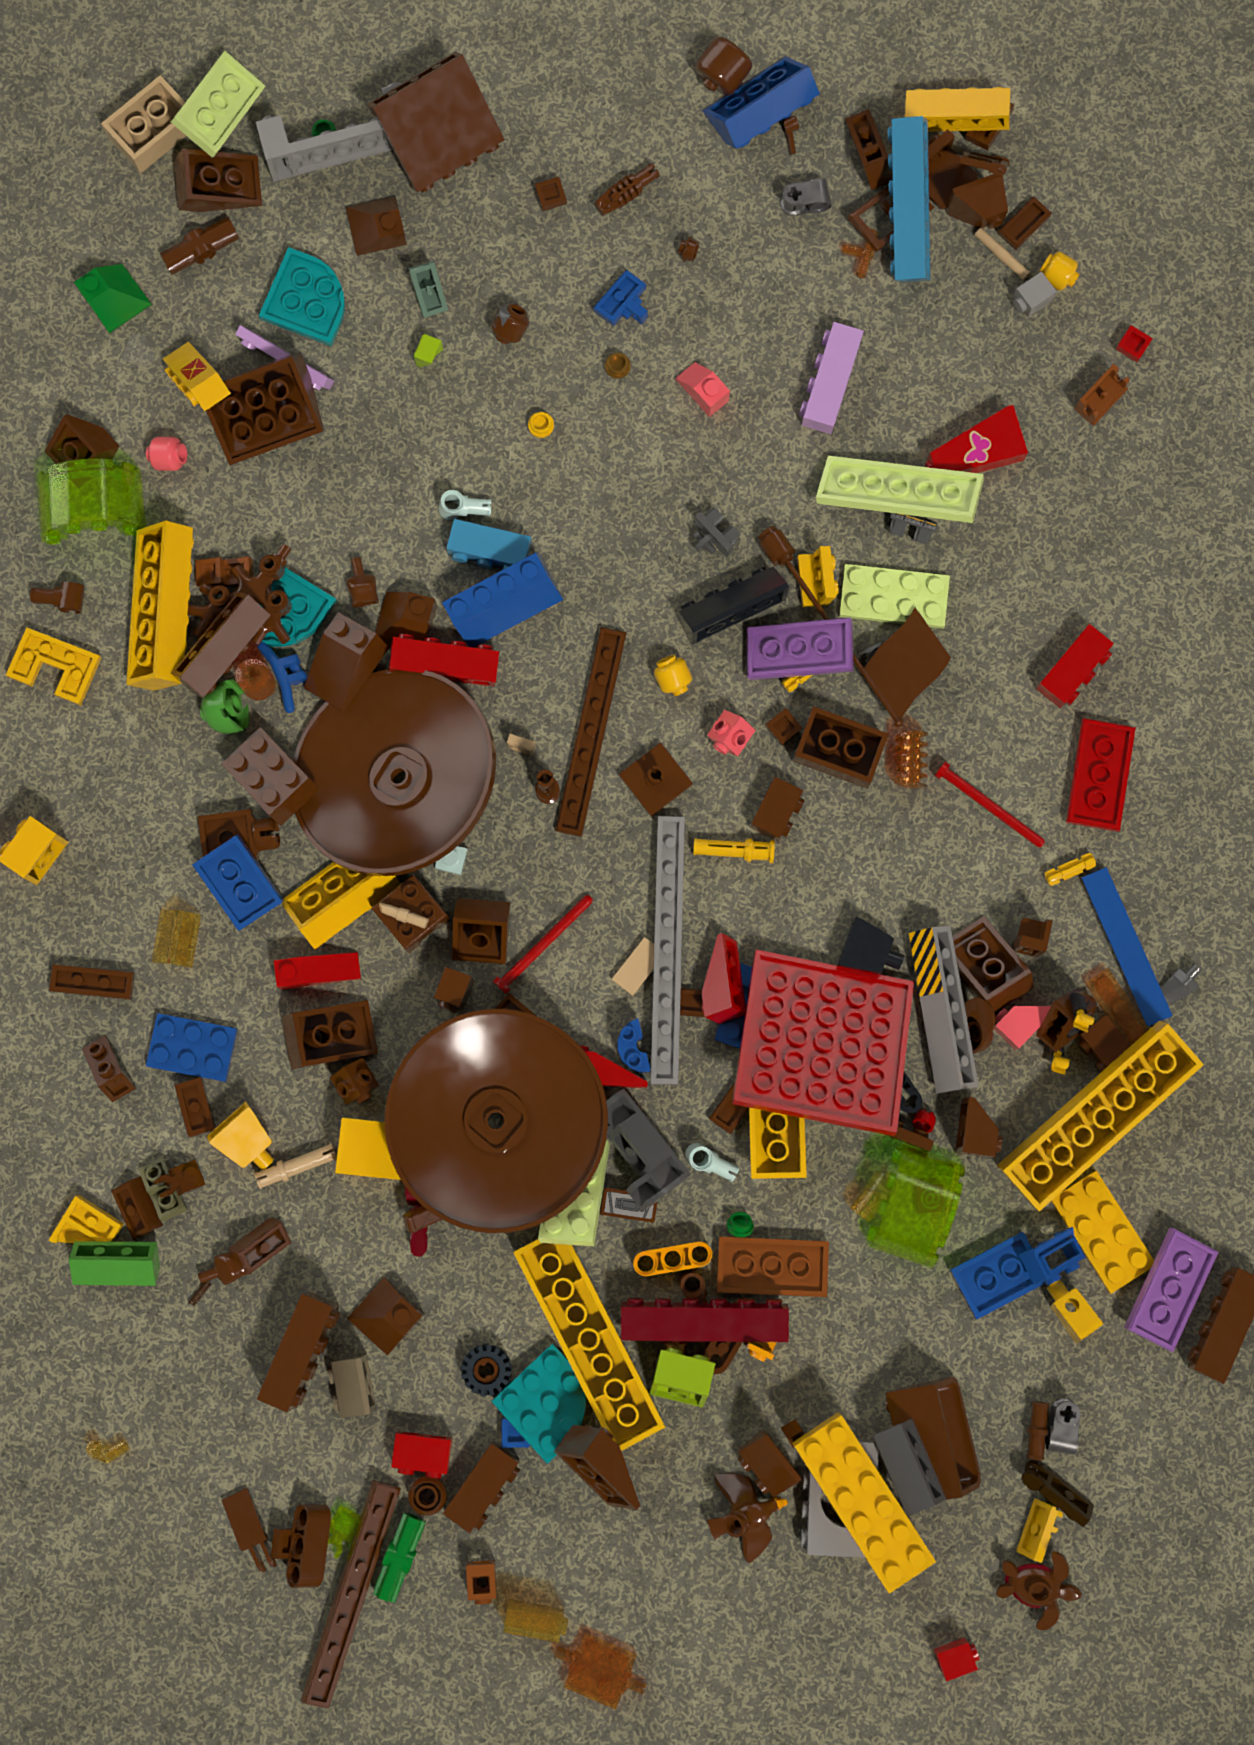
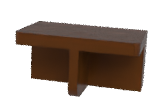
[1011,918,1053,957]

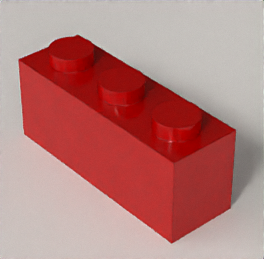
[1036,624,1114,709]

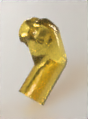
[86,1439,130,1463]

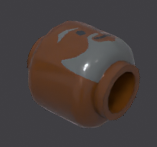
[491,303,529,344]

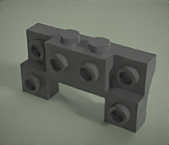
[606,1089,691,1212]

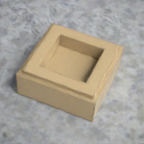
[507,734,536,756]

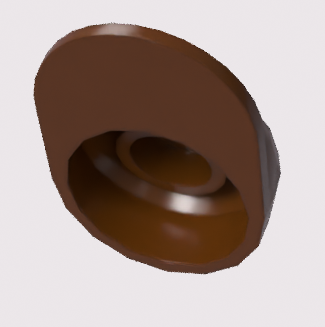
[965,998,995,1054]

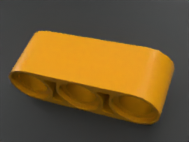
[633,1241,712,1276]

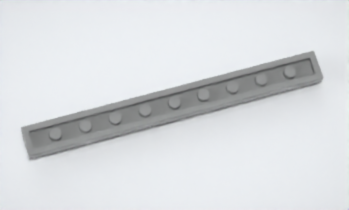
[651,816,685,1085]

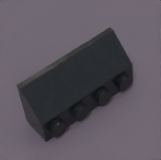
[678,566,789,645]

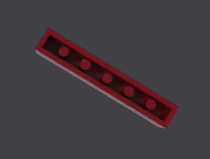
[621,1297,789,1342]

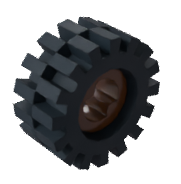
[461,1344,512,1396]

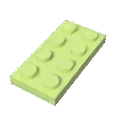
[171,51,265,158]
[839,564,950,629]
[538,1140,610,1246]

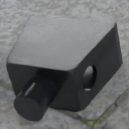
[837,916,905,974]

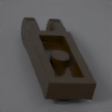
[1021,1460,1094,1527]

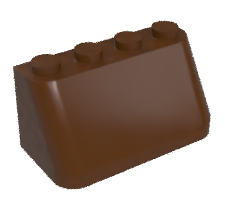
[885,1377,981,1500]

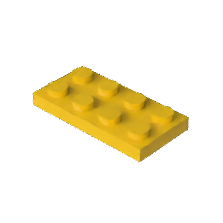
[1051,1170,1154,1294]

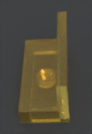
[152,910,201,968]

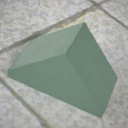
[409,261,448,318]

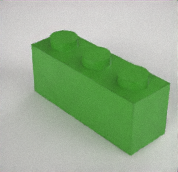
[69,1241,160,1286]

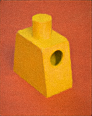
[206,1101,274,1170]
[1046,1279,1103,1344]

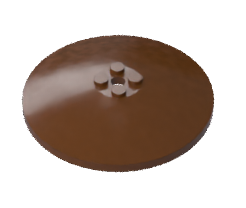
[293,669,496,876]
[385,1009,608,1233]

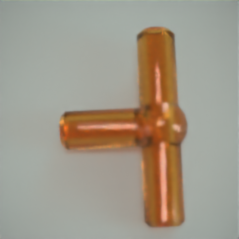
[841,229,879,279]

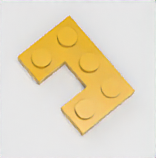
[5,627,102,706]

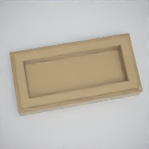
[612,937,654,996]

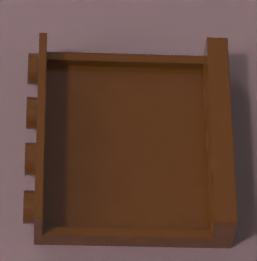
[367,51,505,193]

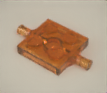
[554,1632,647,1710]

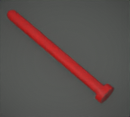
[934,761,1045,848]
[493,895,593,994]

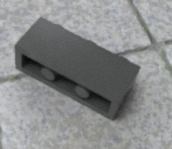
[873,1419,946,1516]

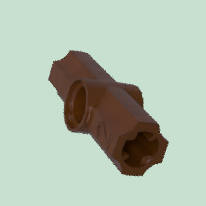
[160,217,240,275]

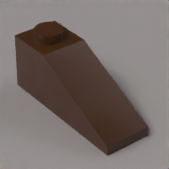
[845,109,893,190]

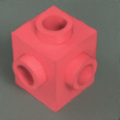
[707,710,756,756]

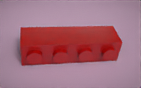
[389,634,499,687]

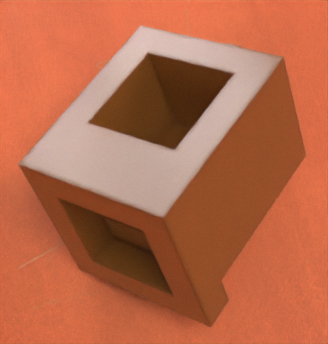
[466,1560,497,1605]

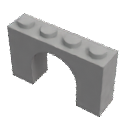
[800,1439,878,1558]

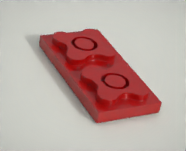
[1065,718,1136,832]

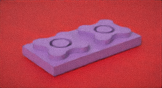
[747,617,854,680]
[1124,1228,1218,1352]

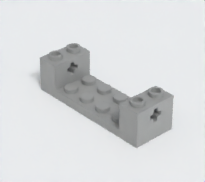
[256,82,402,182]

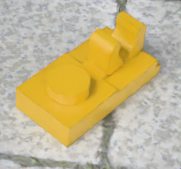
[1016,1498,1063,1563]

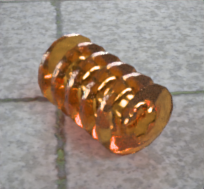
[235,659,276,701]
[894,730,929,789]

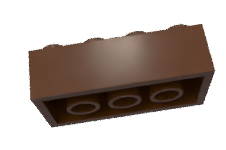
[256,1292,341,1413]

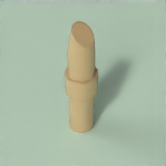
[379,903,429,929]

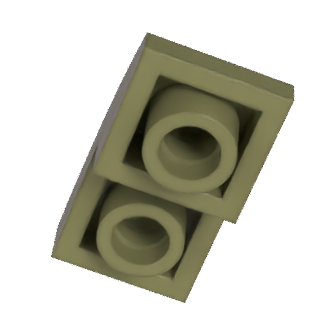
[139,1157,187,1222]

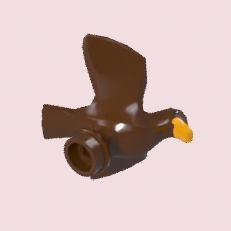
[707,1473,788,1563]

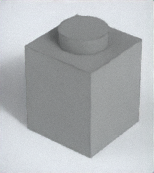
[1012,271,1057,318]

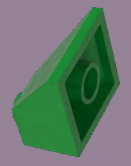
[74,264,152,334]

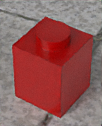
[933,1637,980,1682]

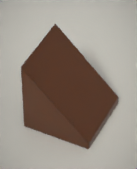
[781,1419,804,1448]

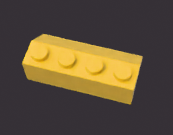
[281,862,401,949]
[749,1108,806,1179]

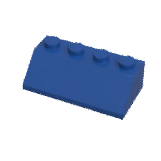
[702,56,820,149]
[442,552,564,647]

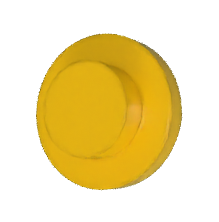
[528,412,554,438]

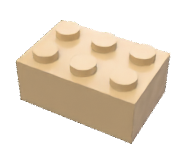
[101,75,186,174]

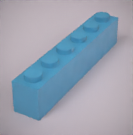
[888,116,931,283]

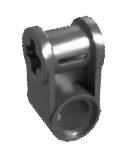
[781,178,832,216]
[1046,1398,1081,1455]

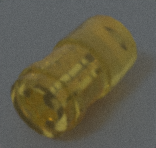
[849,1170,898,1223]

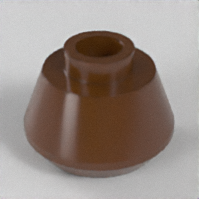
[408,1476,447,1516]

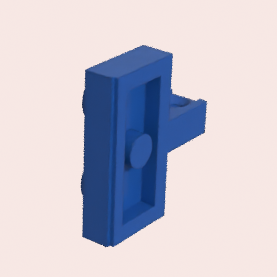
[593,270,648,327]

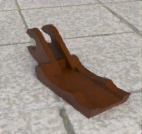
[222,1487,277,1573]

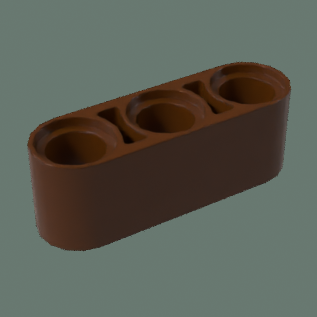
[286,1504,331,1588]

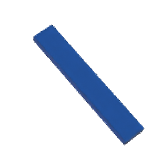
[1081,867,1173,1026]

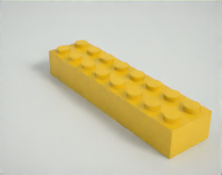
[996,1021,1204,1211]
[513,1239,665,1451]

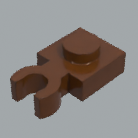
[154,1160,206,1198]

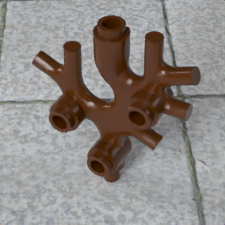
[188,544,292,645]

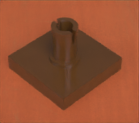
[618,742,693,817]

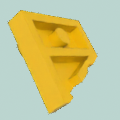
[49,1194,124,1244]

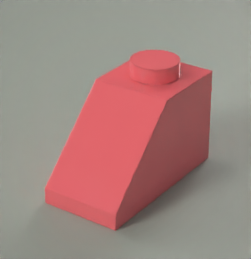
[675,362,730,417]
[994,1006,1051,1050]

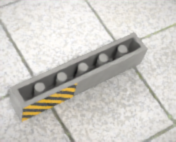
[908,926,979,1094]

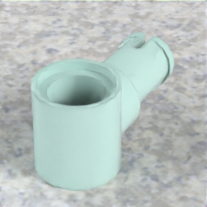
[438,490,491,520]
[685,1143,739,1182]

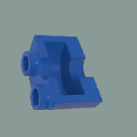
[618,1018,651,1073]

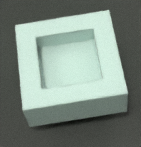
[435,846,468,875]

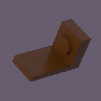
[82,1036,136,1103]

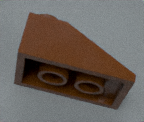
[174,148,262,212]
[304,612,389,712]
[952,916,1034,1013]
[282,1000,378,1070]
[554,1425,640,1510]

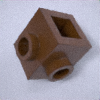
[330,1058,379,1106]

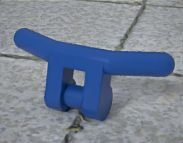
[257,642,307,713]

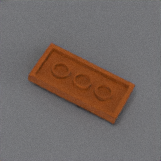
[717,1236,829,1297]

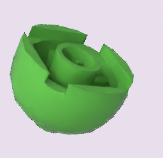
[200,679,250,734]

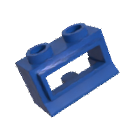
[1018,1227,1086,1285]

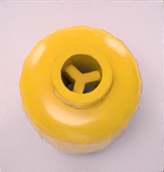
[1039,251,1080,291]
[654,655,693,696]

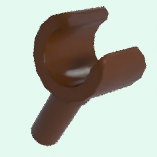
[782,116,799,155]

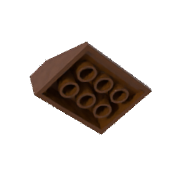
[206,351,324,466]

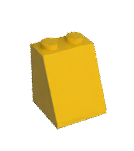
[335,1118,401,1180]

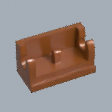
[1074,363,1129,426]

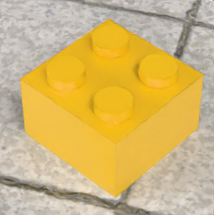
[0,816,69,885]

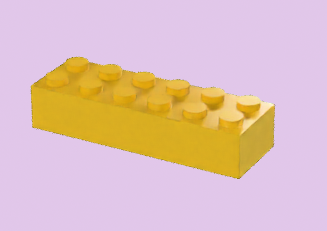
[126,520,194,690]
[792,1412,936,1594]

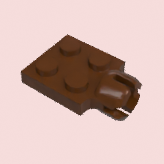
[198,809,280,863]

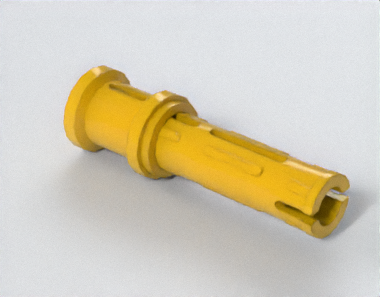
[693,838,775,864]

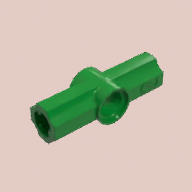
[373,1512,426,1603]

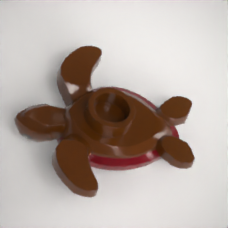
[996,1551,1082,1631]

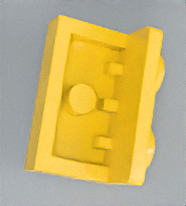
[797,546,838,607]

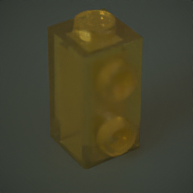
[503,1599,569,1643]

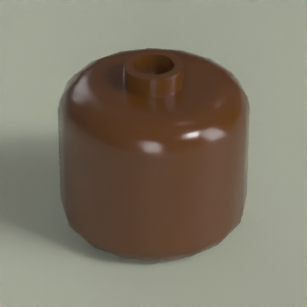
[695,36,753,96]

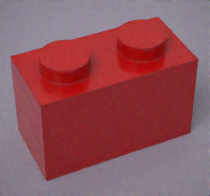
[391,1431,453,1478]

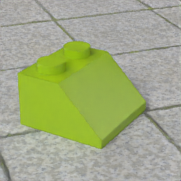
[649,1348,715,1408]

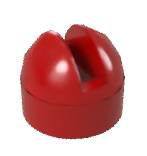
[912,1109,936,1133]

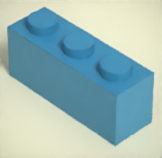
[446,519,532,570]

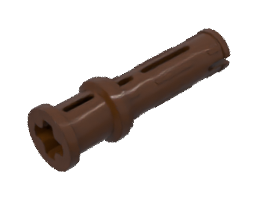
[535,770,560,804]

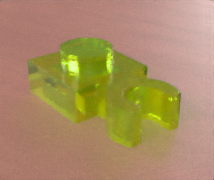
[328,1504,361,1559]

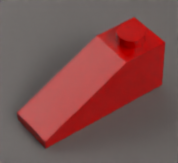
[702,933,746,1024]
[274,952,361,990]
[580,1046,648,1088]

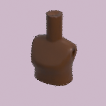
[346,557,379,608]
[198,1252,252,1285]

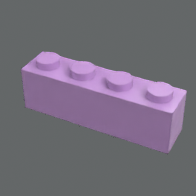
[799,322,863,434]

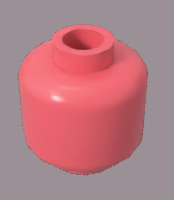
[146,437,187,471]

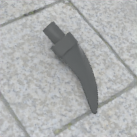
[1160,963,1202,1004]

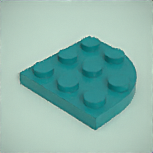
[259,247,345,347]
[258,563,337,647]
[491,1343,586,1464]

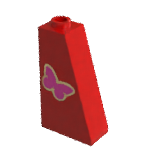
[925,404,1028,473]

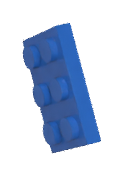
[192,834,284,931]
[146,1013,238,1082]
[949,1232,1045,1320]

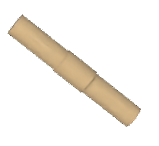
[974,228,1030,280]

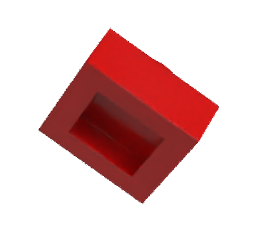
[1115,325,1153,363]

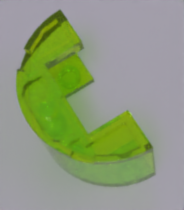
[36,459,146,545]
[866,1143,965,1268]

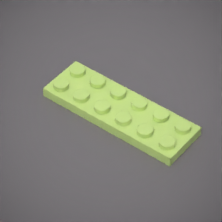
[816,456,984,523]

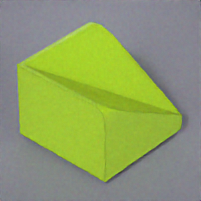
[414,334,443,367]

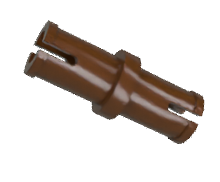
[1026,1401,1050,1460]

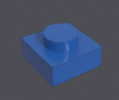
[501,1419,530,1448]

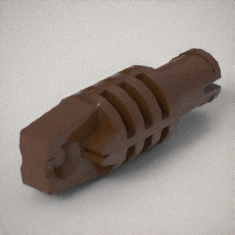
[594,163,660,217]

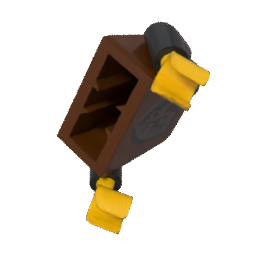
[1036,989,1097,1075]

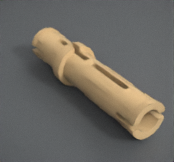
[254,1143,337,1189]

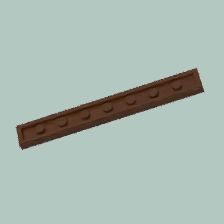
[556,627,627,837]
[301,1480,401,1709]

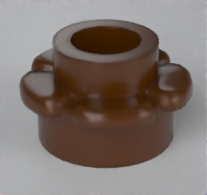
[679,236,699,262]

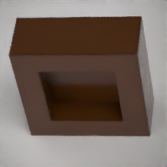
[535,177,567,211]
[765,708,803,747]
[271,1528,292,1559]

